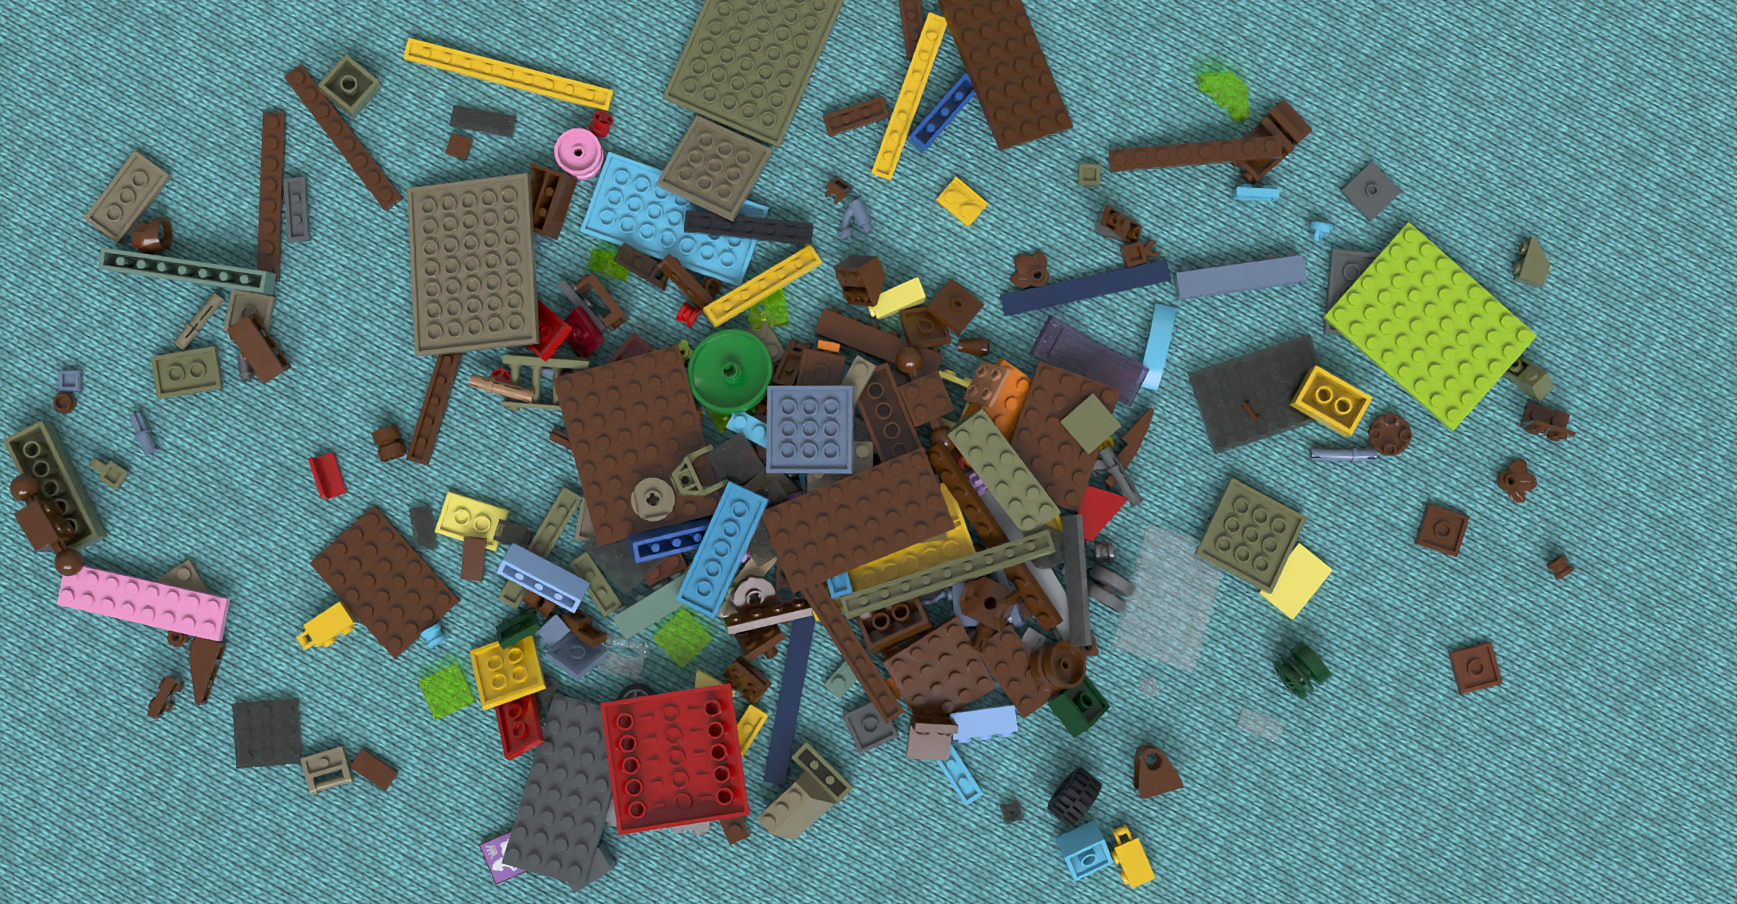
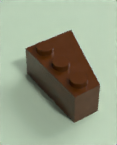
[530,163,578,240]

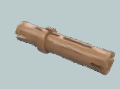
[469,373,535,404]

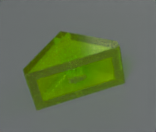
[586,249,630,282]

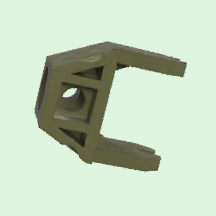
[669,444,729,497]

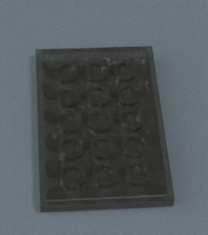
[1187,334,1321,455]

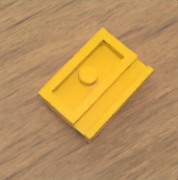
[936,177,988,228]

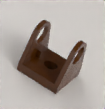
[959,576,1020,632]
[1133,745,1184,800]

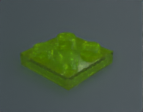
[652,607,713,669]
[418,663,476,721]

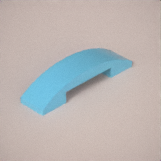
[1136,303,1176,391]

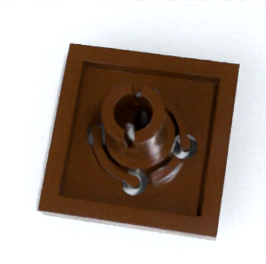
[734,623,785,662]

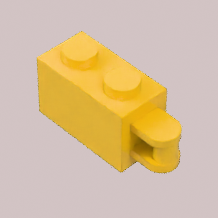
[296,601,359,651]
[1111,824,1155,889]

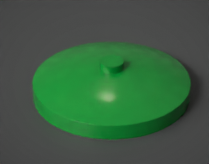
[688,329,774,414]

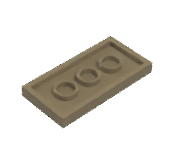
[83,151,172,244]

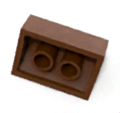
[856,596,933,654]

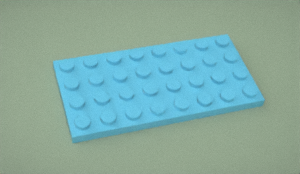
[580,152,769,287]

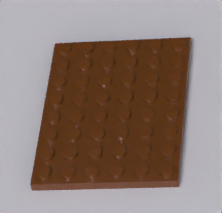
[553,345,721,546]

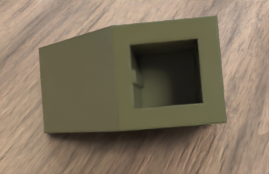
[1512,237,1550,288]
[1504,357,1554,402]

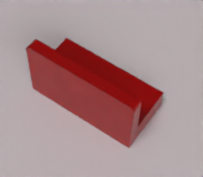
[308,452,348,500]

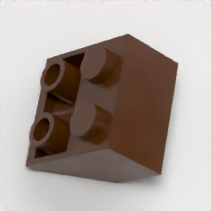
[833,255,885,307]

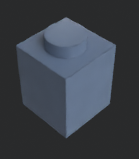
[537,614,571,648]

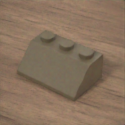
[756,770,836,840]

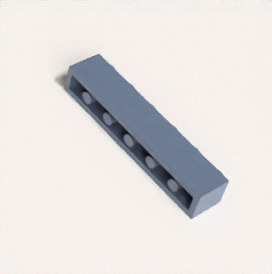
[1173,252,1307,301]

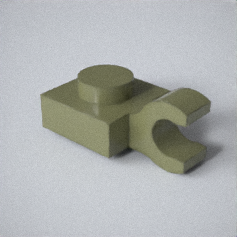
[89,457,131,490]

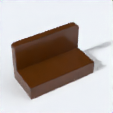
[1265,100,1312,146]

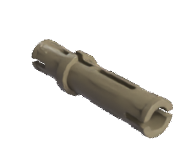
[173,292,225,350]

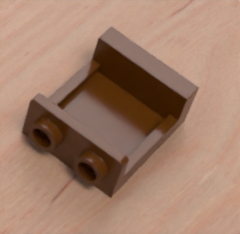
[1230,117,1296,185]
[576,273,629,332]

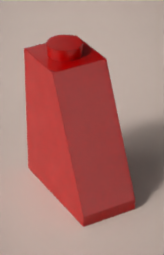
[1075,486,1127,544]

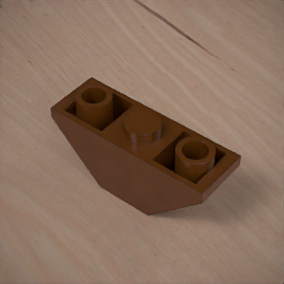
[1093,205,1142,244]

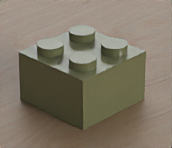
[318,54,382,119]

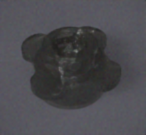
[1000,800,1024,824]

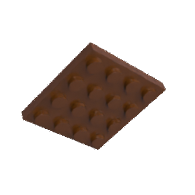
[882,614,997,717]

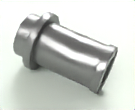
[237,354,255,382]

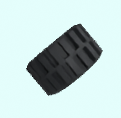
[1047,767,1102,826]

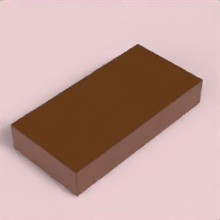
[461,536,487,582]
[350,748,399,791]

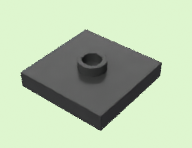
[1340,162,1401,222]
[842,701,899,754]

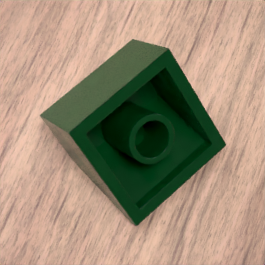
[1047,675,1110,738]

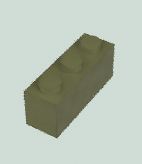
[790,742,853,803]

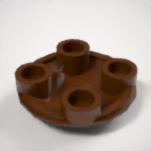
[1368,413,1413,456]

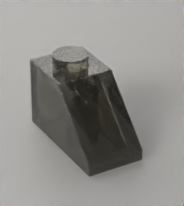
[493,519,533,548]

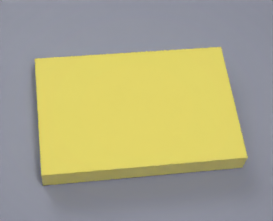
[435,491,510,551]
[1258,543,1332,620]

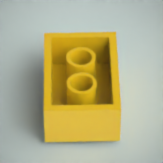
[1290,365,1373,437]

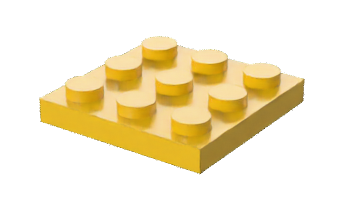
[470,635,546,710]

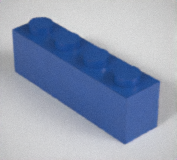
[906,73,976,153]
[627,516,712,563]

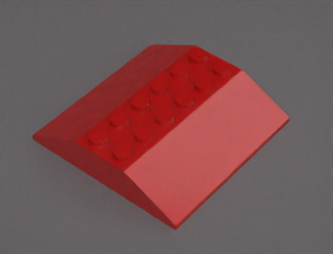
[600,683,750,835]

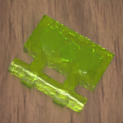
[748,288,789,331]

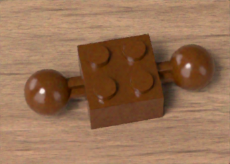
[896,346,955,452]
[10,474,84,577]

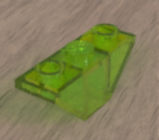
[1196,72,1249,124]

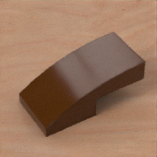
[562,608,607,647]

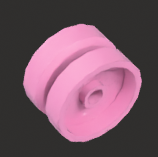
[554,128,605,180]

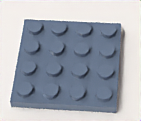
[766,386,854,474]

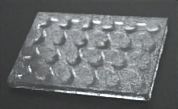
[1111,524,1224,672]

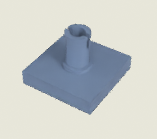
[546,632,608,680]

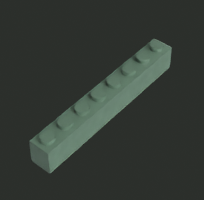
[98,247,276,295]

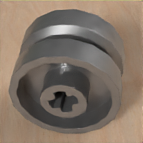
[1087,564,1136,614]

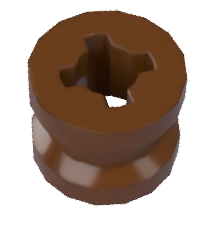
[1546,554,1575,580]

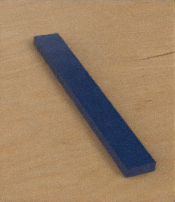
[1000,260,1171,317]
[764,614,815,785]

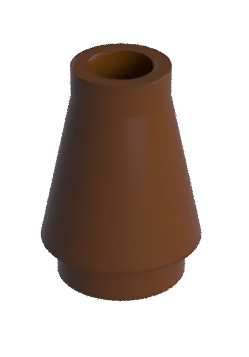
[958,337,990,358]

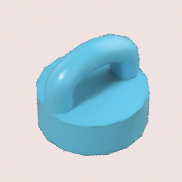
[1309,221,1332,242]

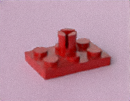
[526,299,573,362]
[495,693,545,760]

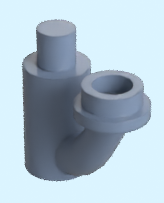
[838,198,873,240]

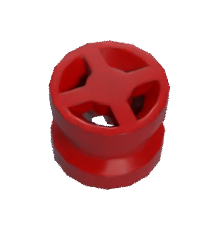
[588,110,614,138]
[676,302,701,328]
[490,368,511,383]

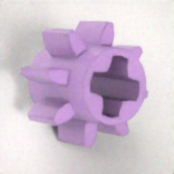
[965,470,987,496]

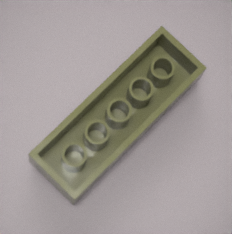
[946,406,1061,537]
[3,421,108,551]

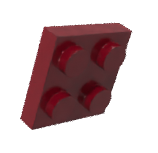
[564,305,605,358]

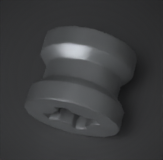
[1094,542,1114,564]

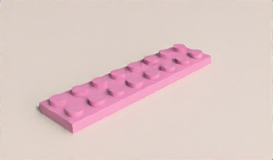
[57,565,230,641]

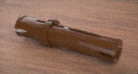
[972,597,997,653]

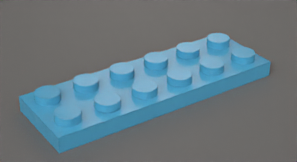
[676,481,770,619]

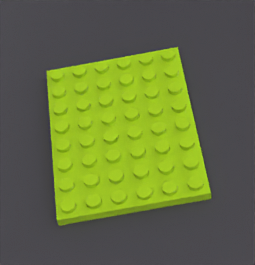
[1323,222,1537,431]

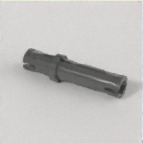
[1098,445,1143,507]

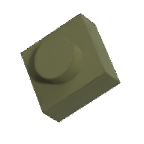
[1078,163,1101,187]

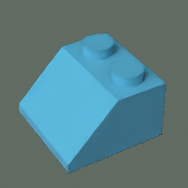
[1055,820,1113,881]

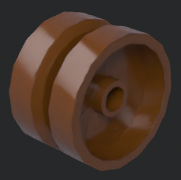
[1030,640,1086,692]

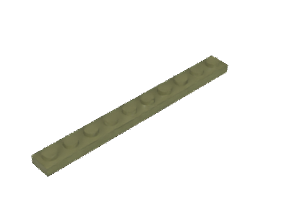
[840,529,1056,619]

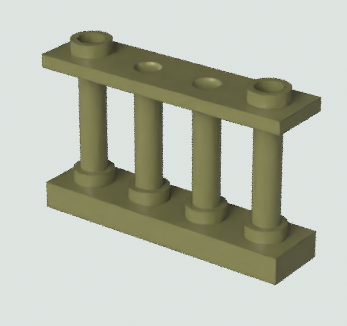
[501,352,592,410]

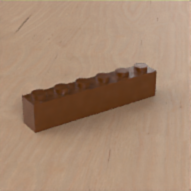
[815,307,944,376]

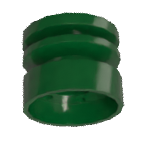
[1273,641,1332,700]

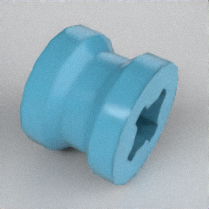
[420,623,447,649]

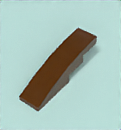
[1103,407,1154,488]

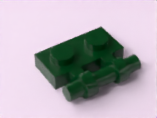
[495,607,541,650]

